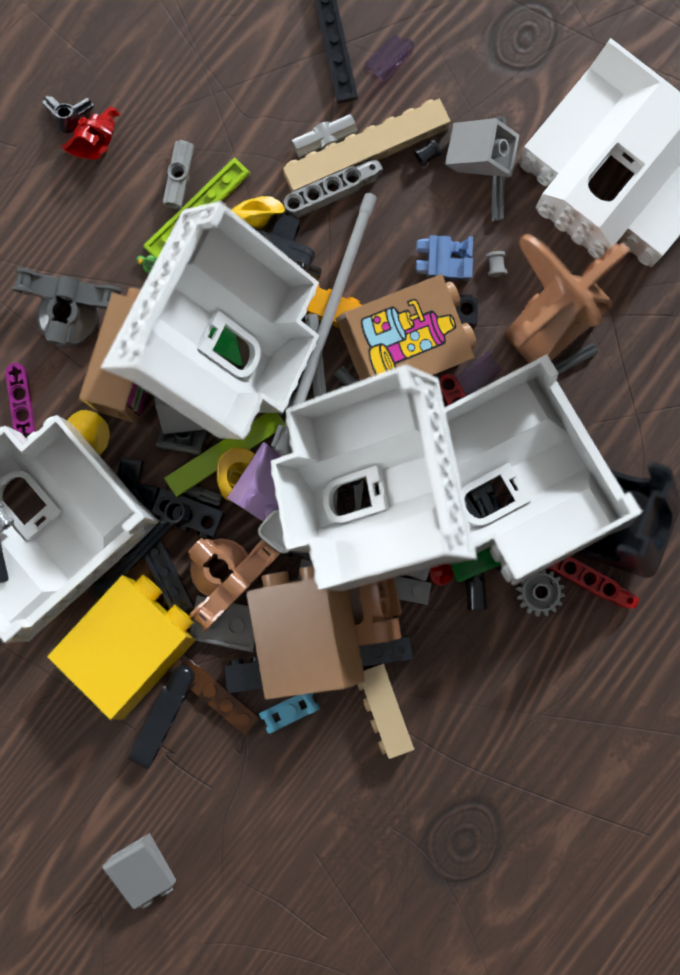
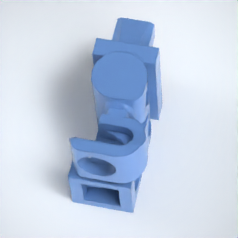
[415,235,473,281]

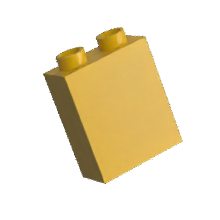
[47,575,197,720]

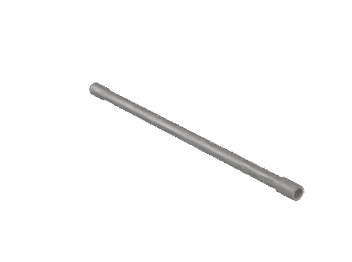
[275,193,377,455]

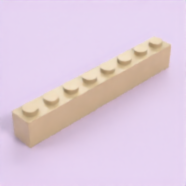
[283,98,450,192]

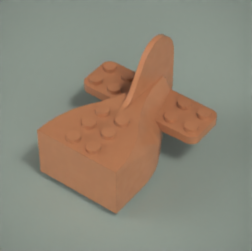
[503,235,629,363]

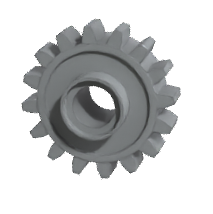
[515,569,565,616]

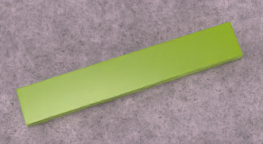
[143,157,250,258]
[164,413,285,498]

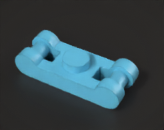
[259,693,320,734]

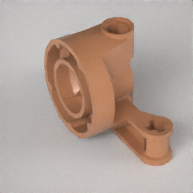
[188,538,281,632]

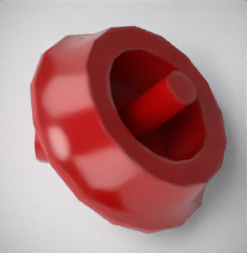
[429,563,453,586]

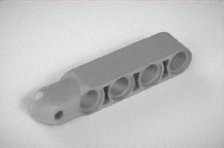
[284,160,383,218]

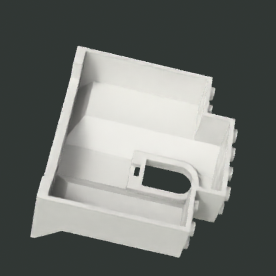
[518,39,680,267]
[101,202,319,439]
[444,354,642,586]
[271,365,476,591]
[0,415,160,643]

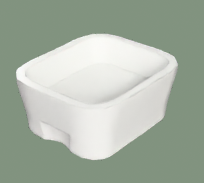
[258,510,289,553]

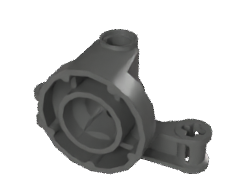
[12,268,122,348]

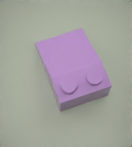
[227,442,284,522]

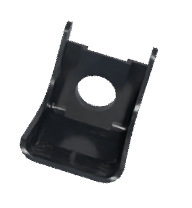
[507,462,680,578]

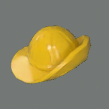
[231,197,286,229]
[67,410,110,456]
[217,447,255,501]

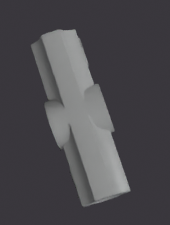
[292,114,358,159]
[163,140,194,209]

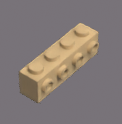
[357,664,414,759]

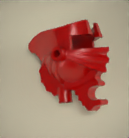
[61,106,121,160]

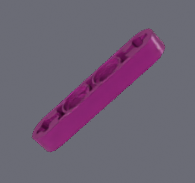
[5,363,36,436]

